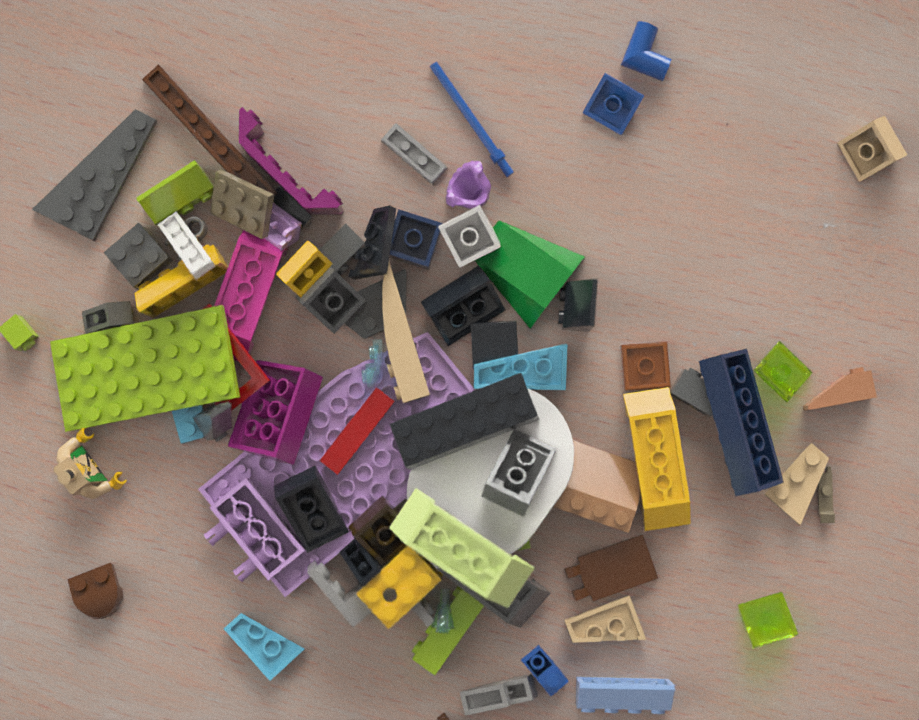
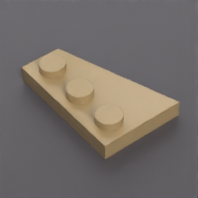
[765,443,829,525]
[564,595,646,643]

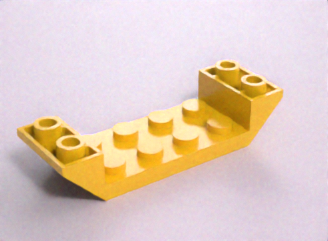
[623,387,691,531]

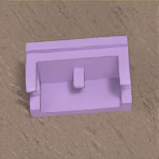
[264,203,302,251]

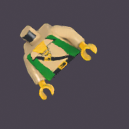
[53,428,127,499]

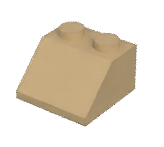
[837,116,907,182]

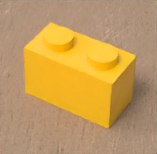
[276,241,333,297]

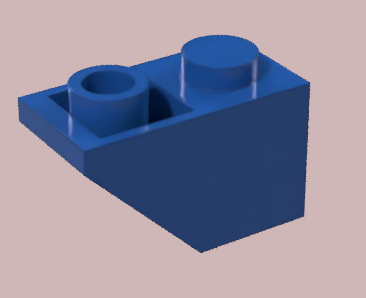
[521,645,569,696]

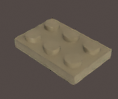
[210,170,274,239]

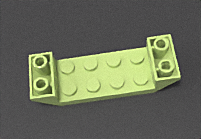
[390,488,534,608]

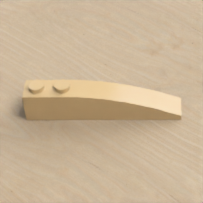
[382,263,430,404]

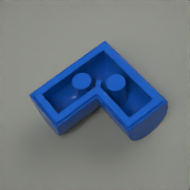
[621,21,672,81]

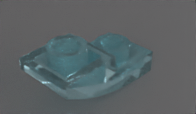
[362,339,383,389]

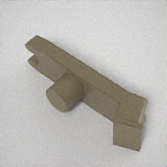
[817,467,835,523]

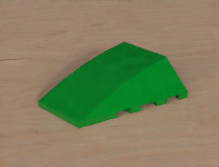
[474,220,585,329]

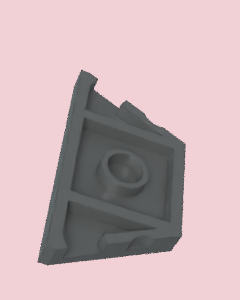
[344,269,407,339]

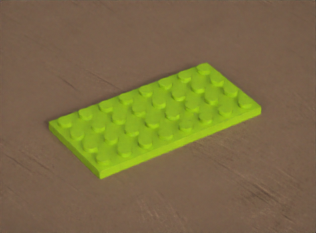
[50,305,240,432]

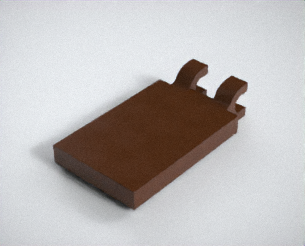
[564,534,658,602]

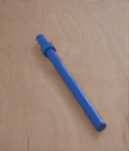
[430,62,514,177]

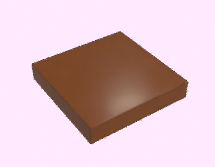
[621,341,671,391]

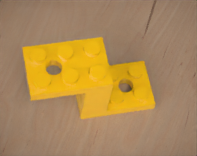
[356,545,444,629]

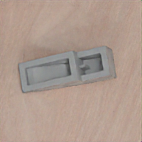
[460,674,538,715]

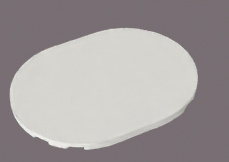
[407,389,574,555]

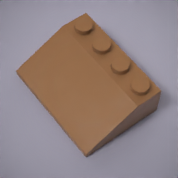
[553,441,641,533]

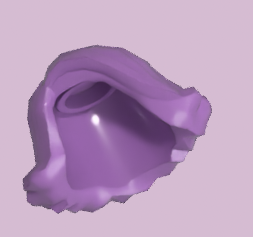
[446,161,491,209]

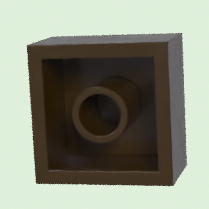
[348,495,407,567]

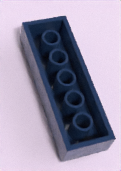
[699,349,784,496]

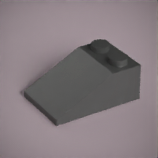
[481,429,556,517]

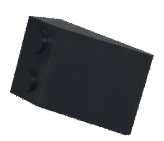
[558,279,598,332]
[274,465,349,553]

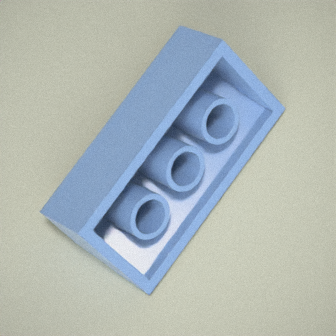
[576,677,675,714]

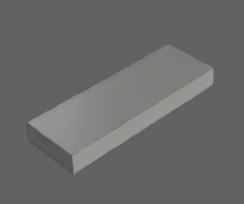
[381,123,447,185]

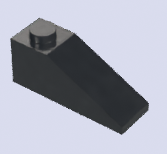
[340,538,381,587]

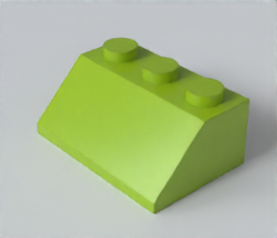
[136,160,214,227]

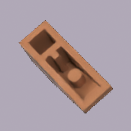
[803,367,877,411]

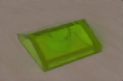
[753,341,813,403]
[738,592,798,649]

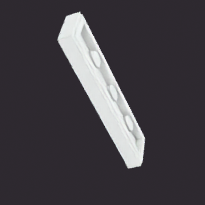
[158,211,215,279]

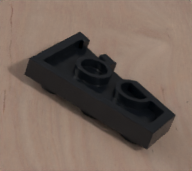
[348,205,396,280]

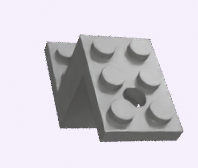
[308,560,434,627]

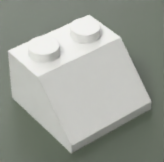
[438,205,501,268]

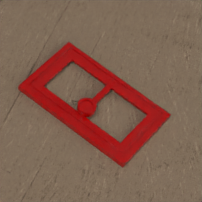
[202,303,270,411]

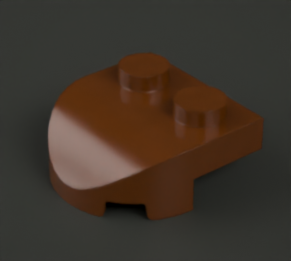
[67,563,123,619]

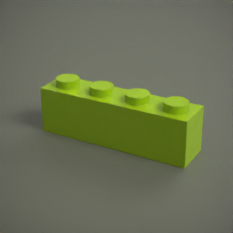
[411,586,484,676]

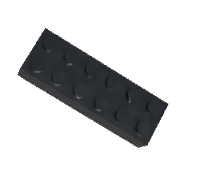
[390,373,540,470]

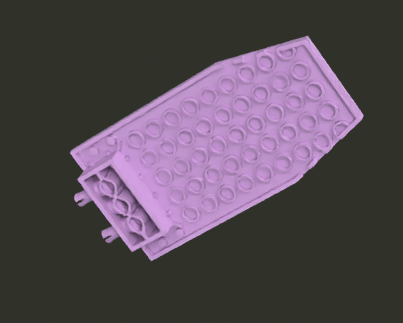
[198,332,475,597]

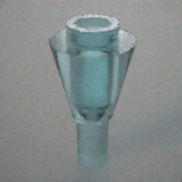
[431,589,454,634]

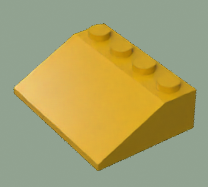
[135,244,228,318]

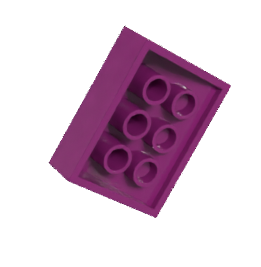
[228,360,323,465]

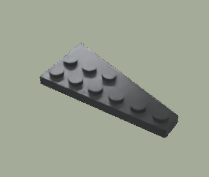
[32,109,157,241]

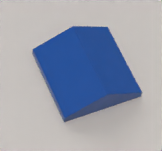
[582,73,644,135]

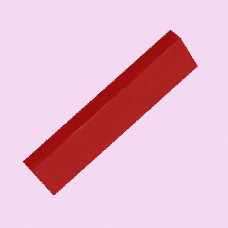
[319,387,395,475]

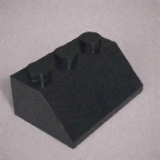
[421,265,506,346]

